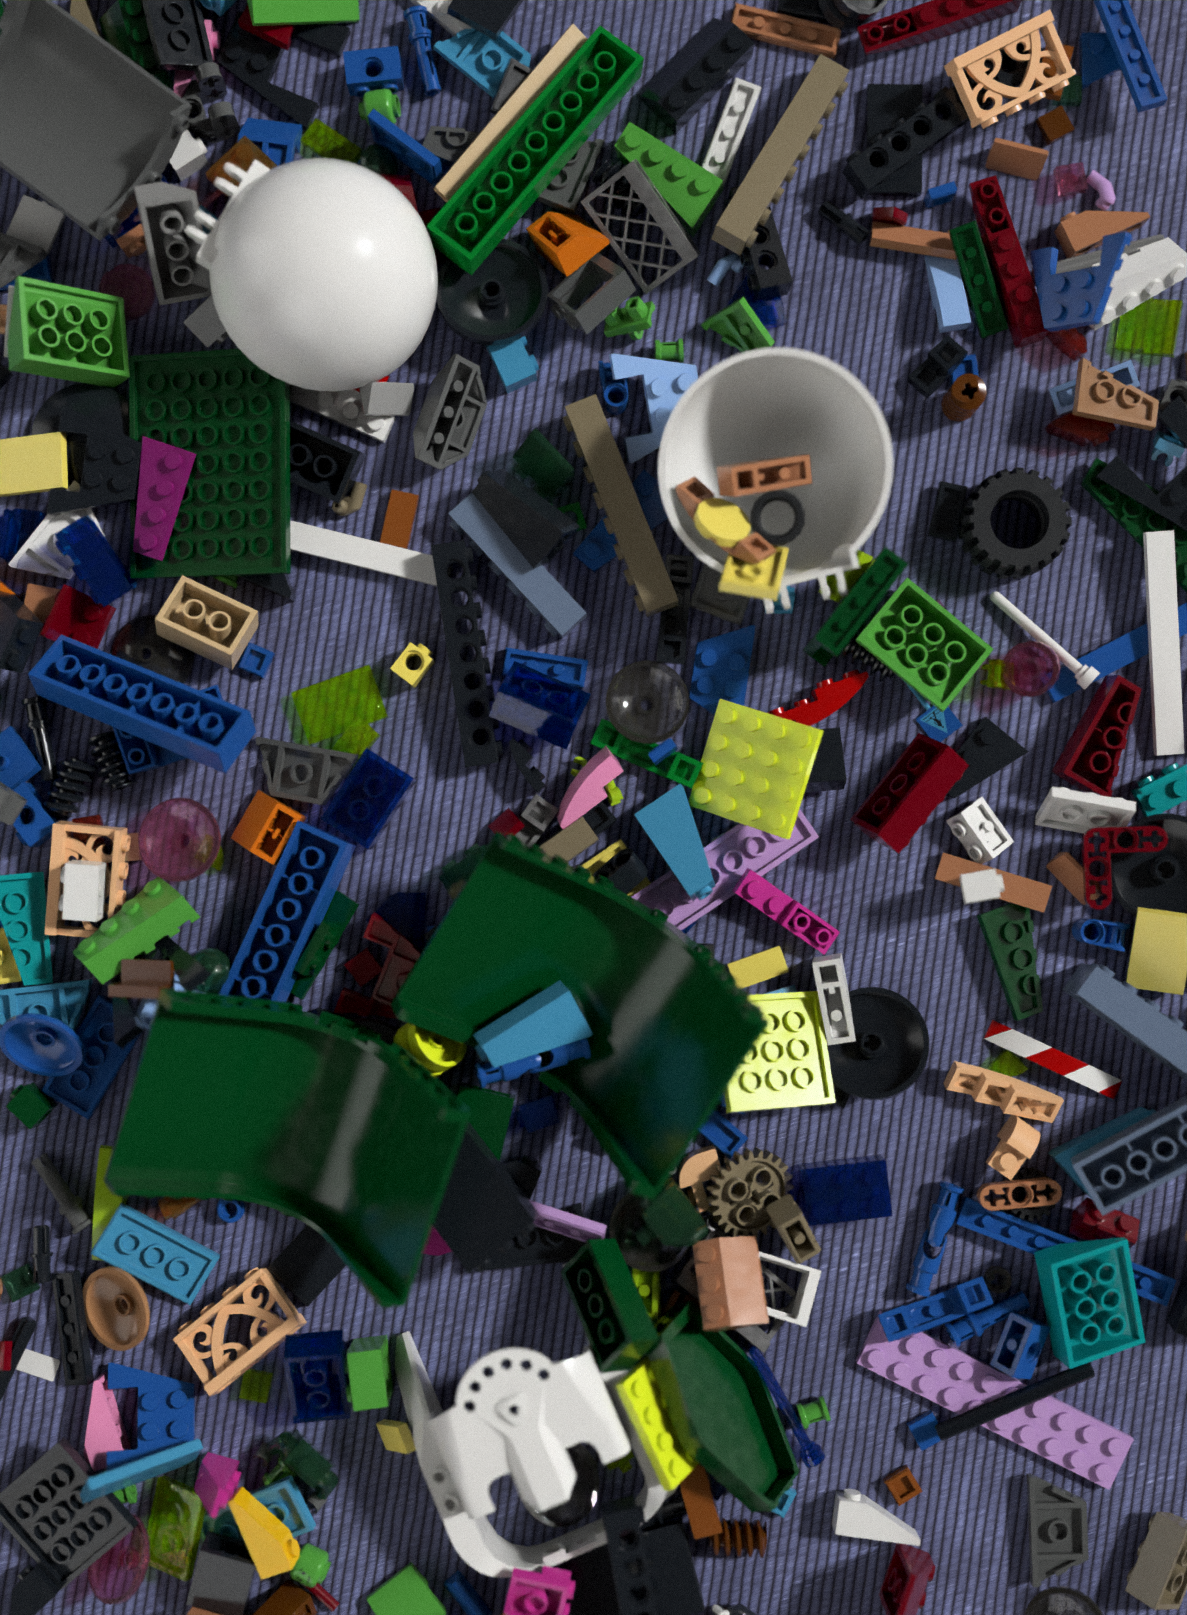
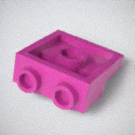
[503,1565,575,1615]

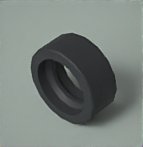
[750,490,805,545]

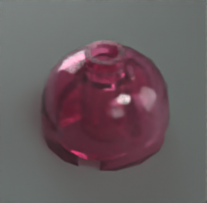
[1003,641,1061,697]

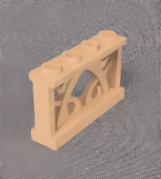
[944,10,1076,129]
[44,820,131,938]
[172,1267,307,1396]

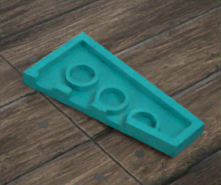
[0,872,53,986]

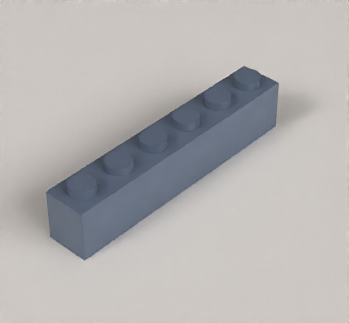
[448,492,587,639]

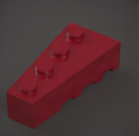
[1051,675,1142,797]

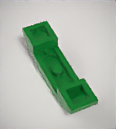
[590,719,703,789]

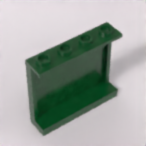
[802,546,908,667]

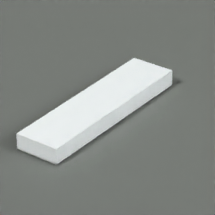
[702,78,761,188]

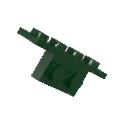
[291,891,359,1000]

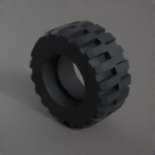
[958,468,1072,579]

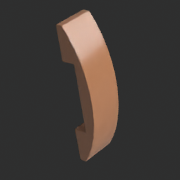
[675,477,777,564]

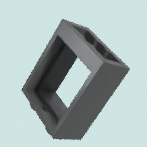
[548,253,636,334]

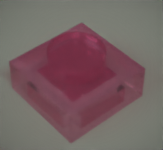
[1053,162,1088,198]

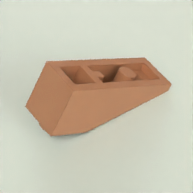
[1054,210,1150,259]
[716,454,812,497]

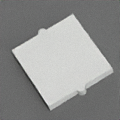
[6,195,66,255]

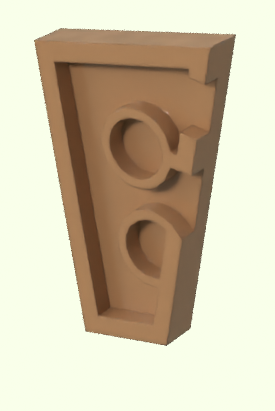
[1072,358,1159,431]

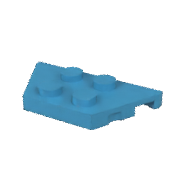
[433,28,531,98]
[0,979,93,1032]

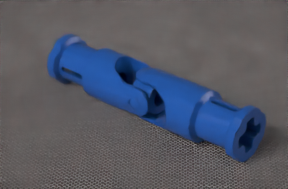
[475,1038,591,1088]
[905,1181,965,1297]

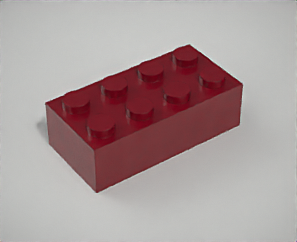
[850,733,969,854]

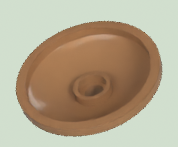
[83,1266,150,1351]

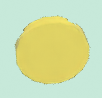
[694,498,751,547]

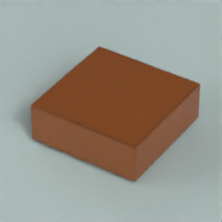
[883,1464,923,1506]

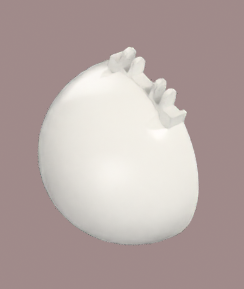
[184,158,438,391]
[658,347,893,614]

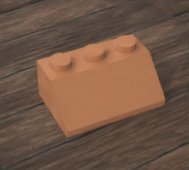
[692,1236,769,1332]

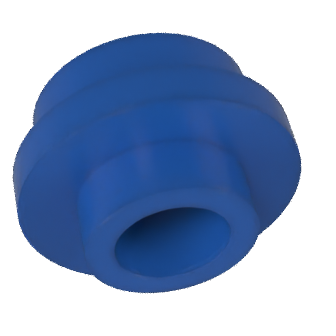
[216,1199,245,1223]

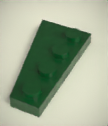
[977,903,1043,1021]

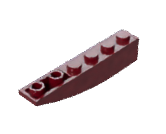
[857,0,1022,55]
[969,175,1049,349]

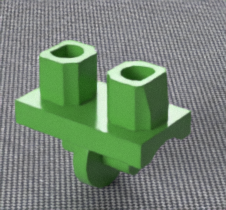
[604,296,656,340]

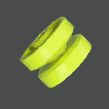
[394,1023,467,1077]

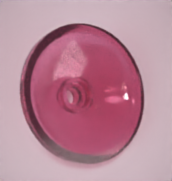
[138,798,221,882]
[88,1513,151,1605]

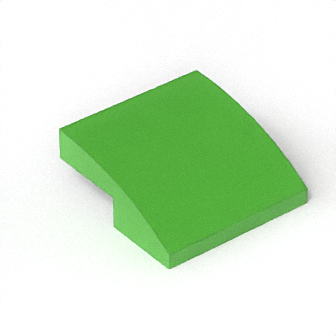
[367,1562,446,1615]

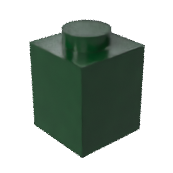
[5,1082,57,1129]

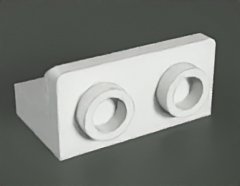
[947,797,1014,864]

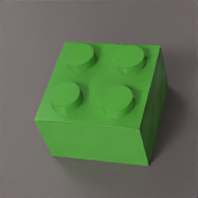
[343,1335,394,1411]

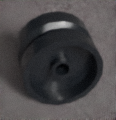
[819,0,888,32]

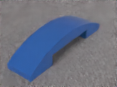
[877,1276,994,1343]

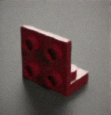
[41,584,116,649]

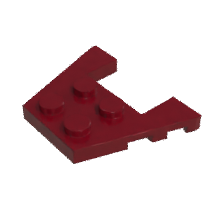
[334,912,423,1019]

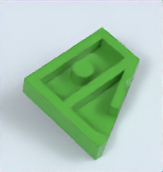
[701,297,775,353]

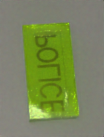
[301,118,362,163]

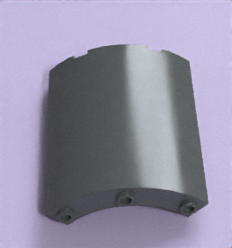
[0,0,192,241]

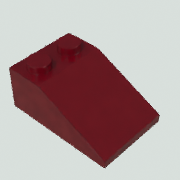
[879,1543,935,1615]

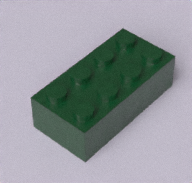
[560,1238,659,1373]

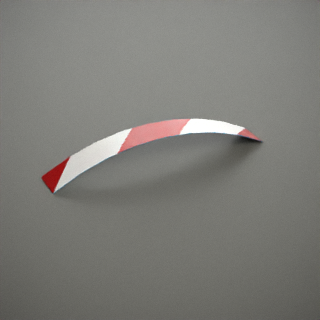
[984,1020,1122,1100]

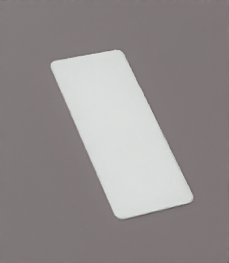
[16,1349,60,1381]

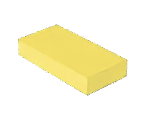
[727,945,789,988]
[376,1419,416,1454]

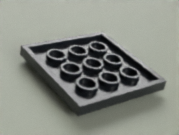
[0,1437,139,1590]

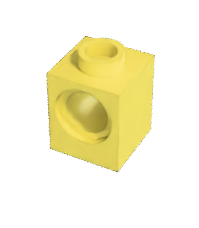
[390,642,435,688]

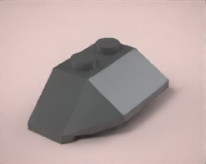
[413,354,487,470]

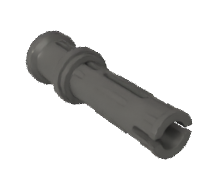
[31,1152,93,1235]

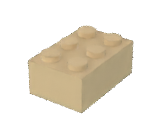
[155,575,258,670]

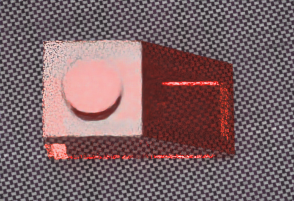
[1045,412,1116,447]

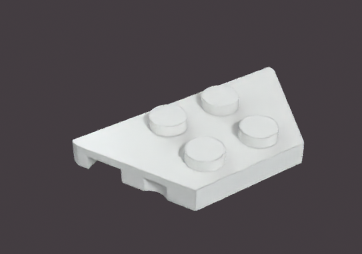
[8,480,105,580]

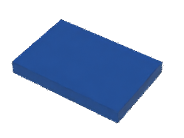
[368,108,443,186]

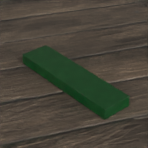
[948,220,1008,338]

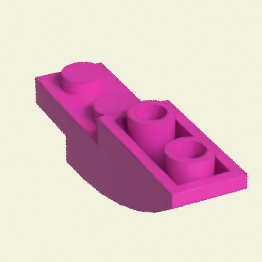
[732,868,840,955]

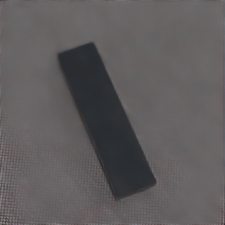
[51,1270,94,1385]

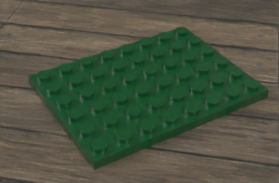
[129,349,291,580]

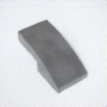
[515,794,559,847]

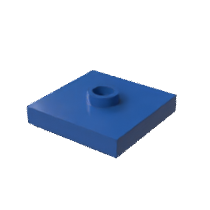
[0,726,42,790]

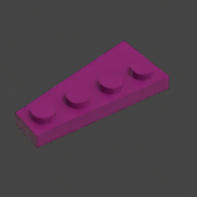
[133,436,196,561]

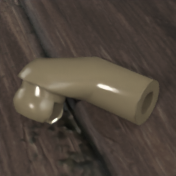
[332,481,367,516]

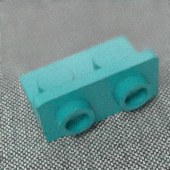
[1131,762,1187,817]

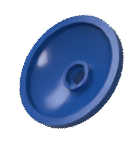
[0,1013,84,1077]

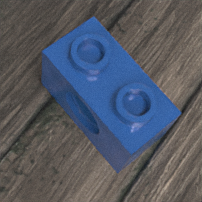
[343,46,404,98]
[13,782,60,847]
[990,1312,1051,1380]

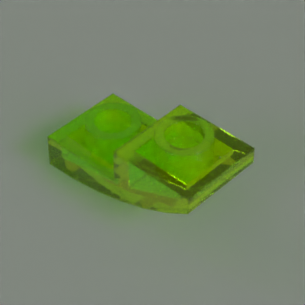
[331,716,381,778]

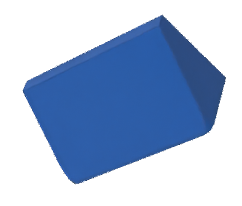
[443,1571,493,1615]

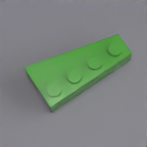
[614,121,723,237]
[72,876,200,984]

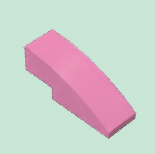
[556,746,624,830]

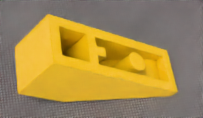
[228,1486,300,1580]

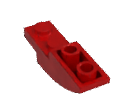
[767,669,869,726]

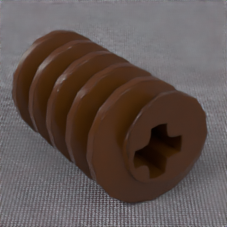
[941,373,987,422]
[708,1518,767,1558]

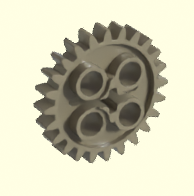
[706,1147,794,1237]

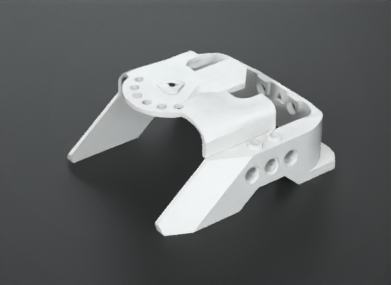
[395,1263,679,1578]

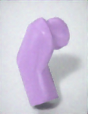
[1085,170,1116,211]

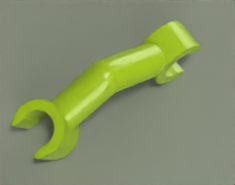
[570,757,623,806]

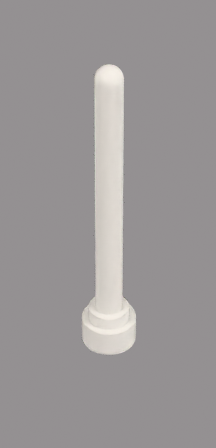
[990,591,1100,690]

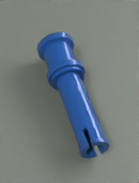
[403,5,441,96]
[945,1291,1030,1348]

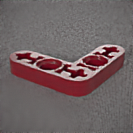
[1082,826,1168,910]

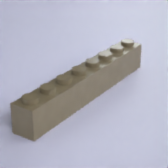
[711,54,849,255]
[562,394,678,617]

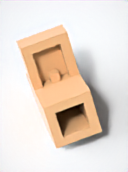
[986,1115,1041,1180]
[678,1144,720,1212]

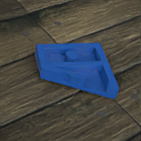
[1079,32,1121,89]

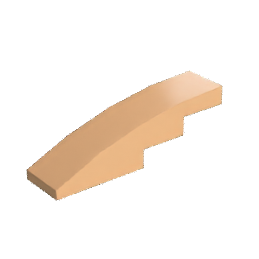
[943,1061,1064,1123]

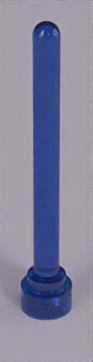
[749,1346,825,1468]

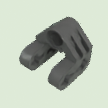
[182,62,240,144]

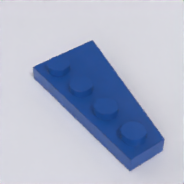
[573,470,668,573]

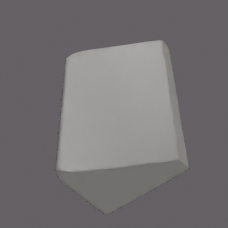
[360,382,414,416]

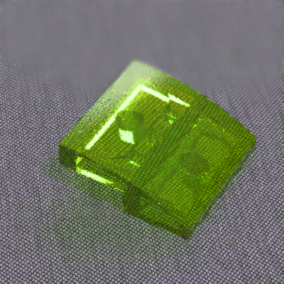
[1115,297,1183,358]

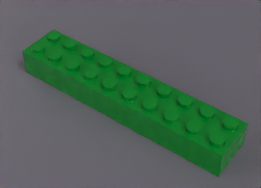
[426,25,644,275]

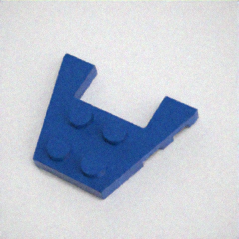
[1030,231,1132,332]
[106,1363,195,1472]

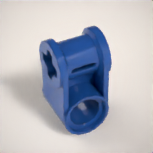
[598,360,629,415]
[1072,918,1131,952]

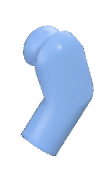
[707,253,743,287]

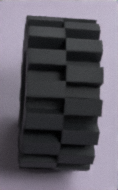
[1002,1167,1056,1221]

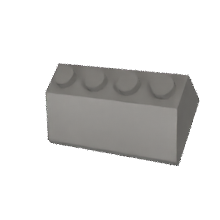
[133,182,212,305]

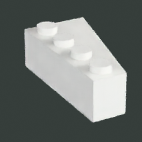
[1089,237,1187,331]

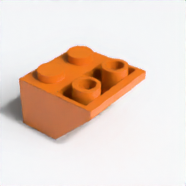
[526,212,610,277]
[231,790,307,865]

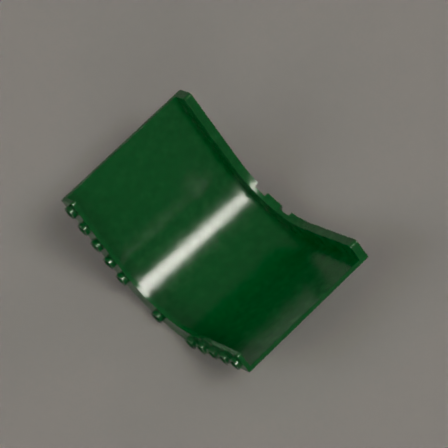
[390,832,770,1200]
[104,988,470,1308]

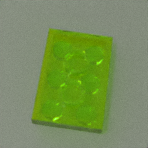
[291,665,389,745]
[141,1476,206,1581]

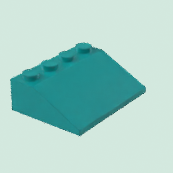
[1034,1237,1146,1369]

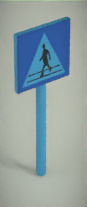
[903,680,963,742]

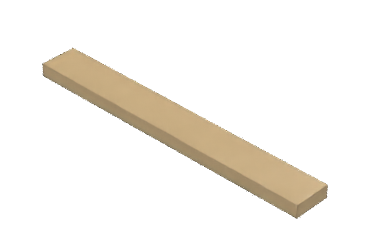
[433,24,588,203]

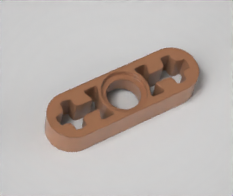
[977,1177,1062,1211]

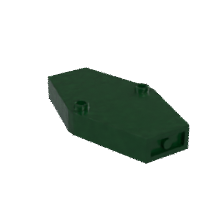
[647,1301,800,1512]

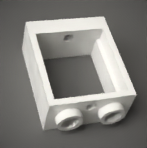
[759,1251,821,1327]

